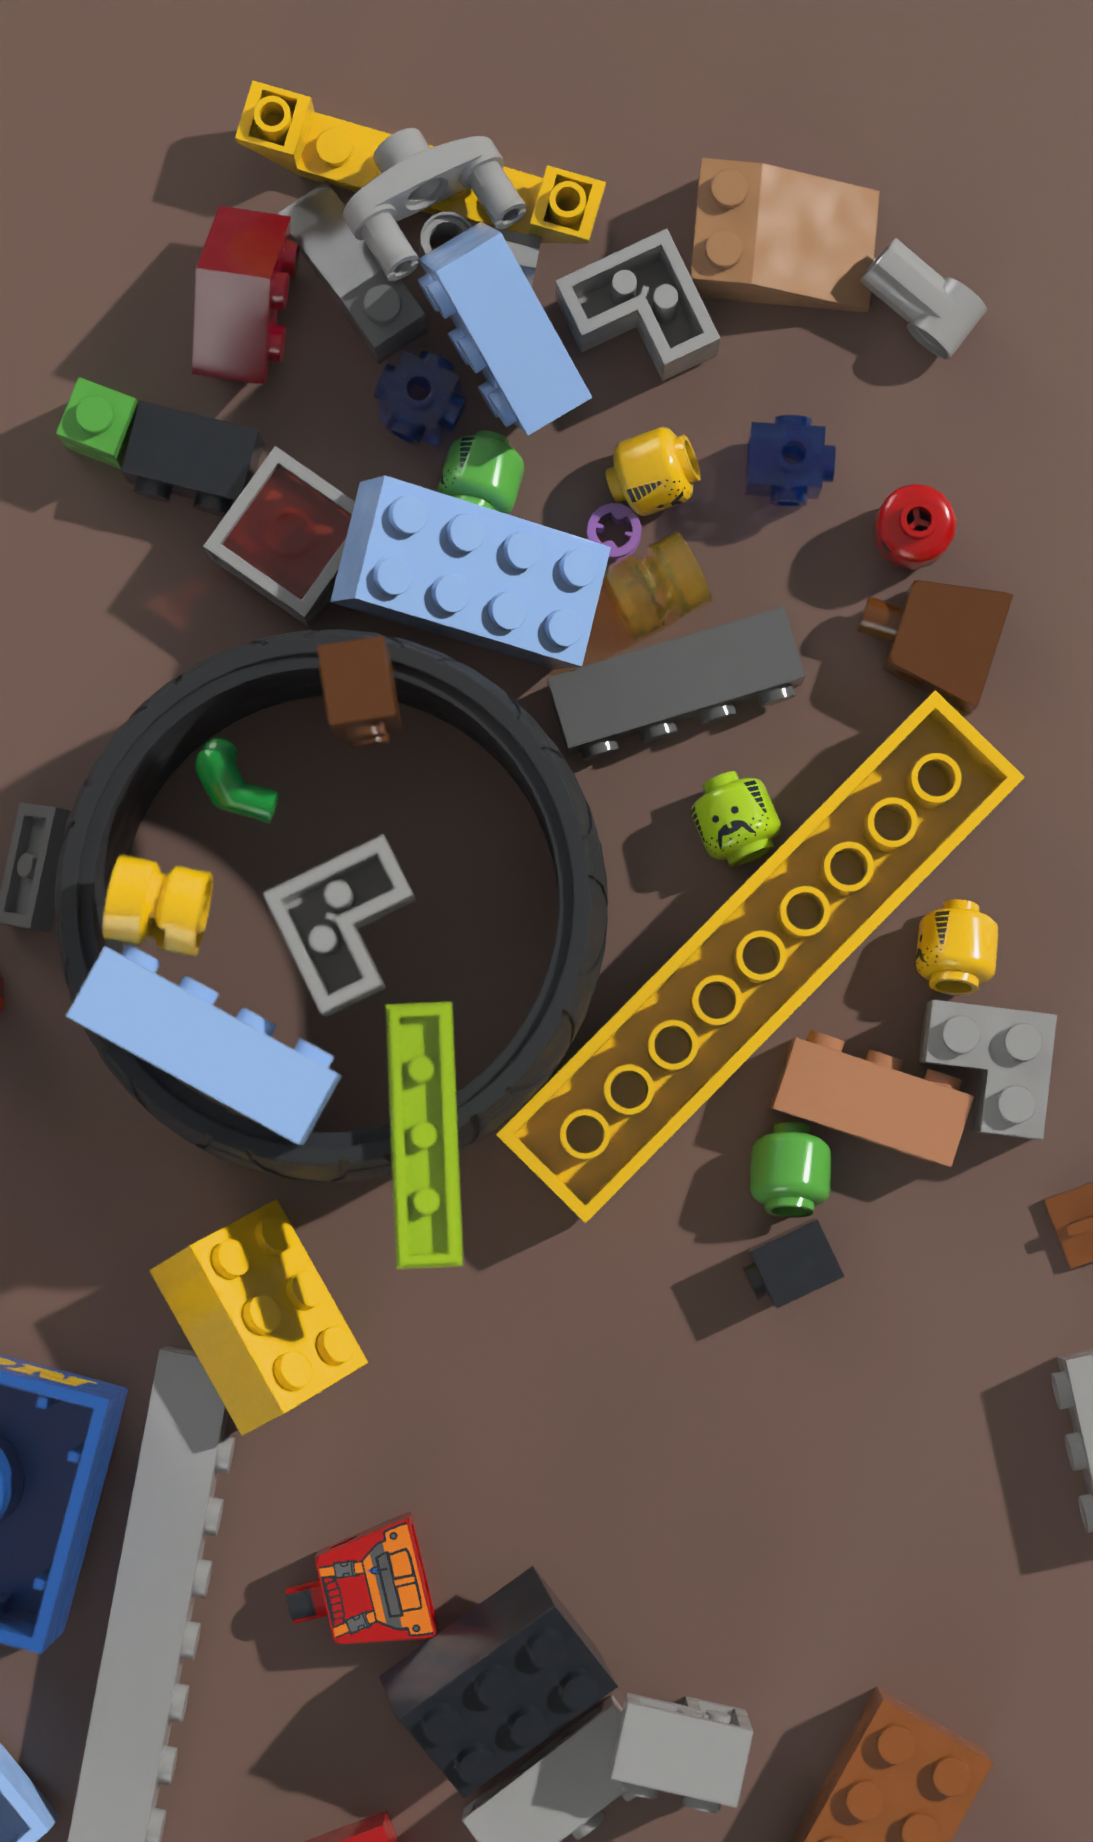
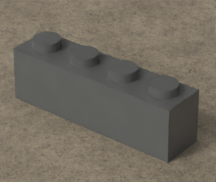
[547,606,806,760]

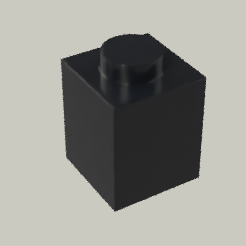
[742,1218,845,1309]

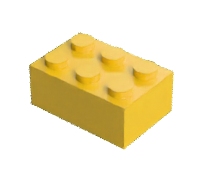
[149,1199,369,1436]

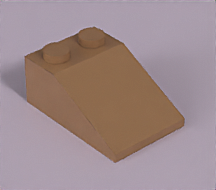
[690,158,880,313]

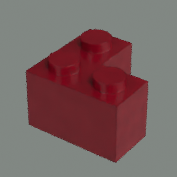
[192,206,300,385]

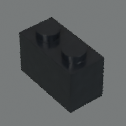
[121,400,264,516]

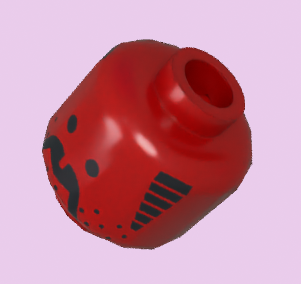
[873,484,957,570]

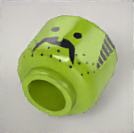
[691,771,781,867]

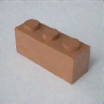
[769,1030,974,1167]

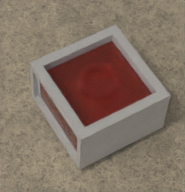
[203,446,355,628]

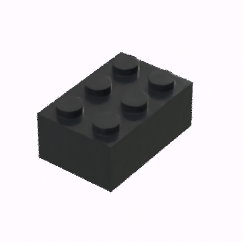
[379,1566,618,1798]

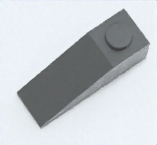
[277,181,428,365]

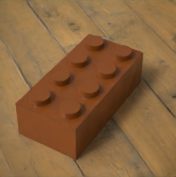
[790,1687,994,1842]

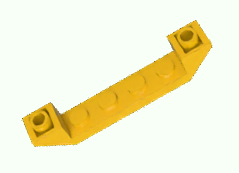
[235,80,606,244]

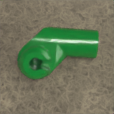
[196,738,279,823]

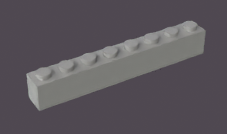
[68,1346,235,1842]

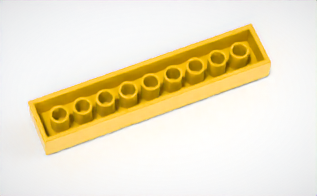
[496,690,1025,1223]

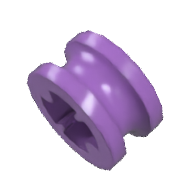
[587,503,642,562]

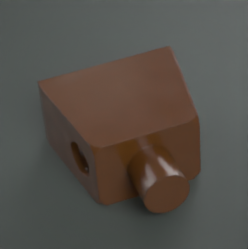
[857,580,1013,714]

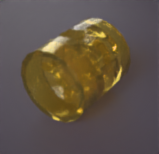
[603,531,713,641]

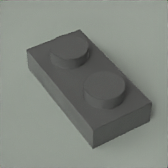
[0,803,71,933]

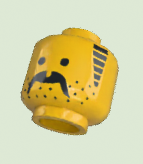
[605,427,701,516]
[916,899,999,995]

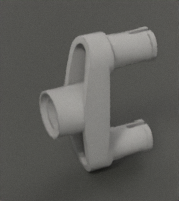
[342,128,527,281]

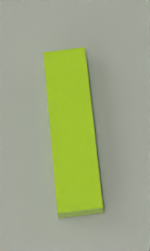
[386,1002,463,1269]

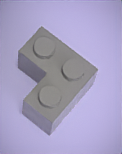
[555,228,720,381]
[263,835,416,1017]
[918,1000,1057,1139]
[610,1692,753,1813]

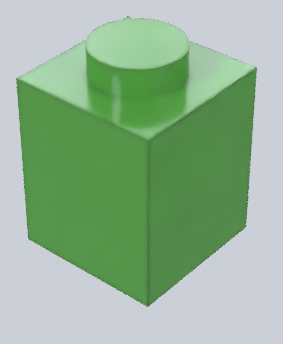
[56,377,139,469]

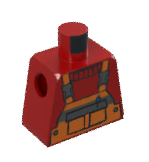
[286,1512,439,1644]

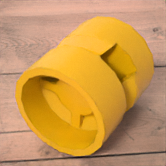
[103,855,213,957]

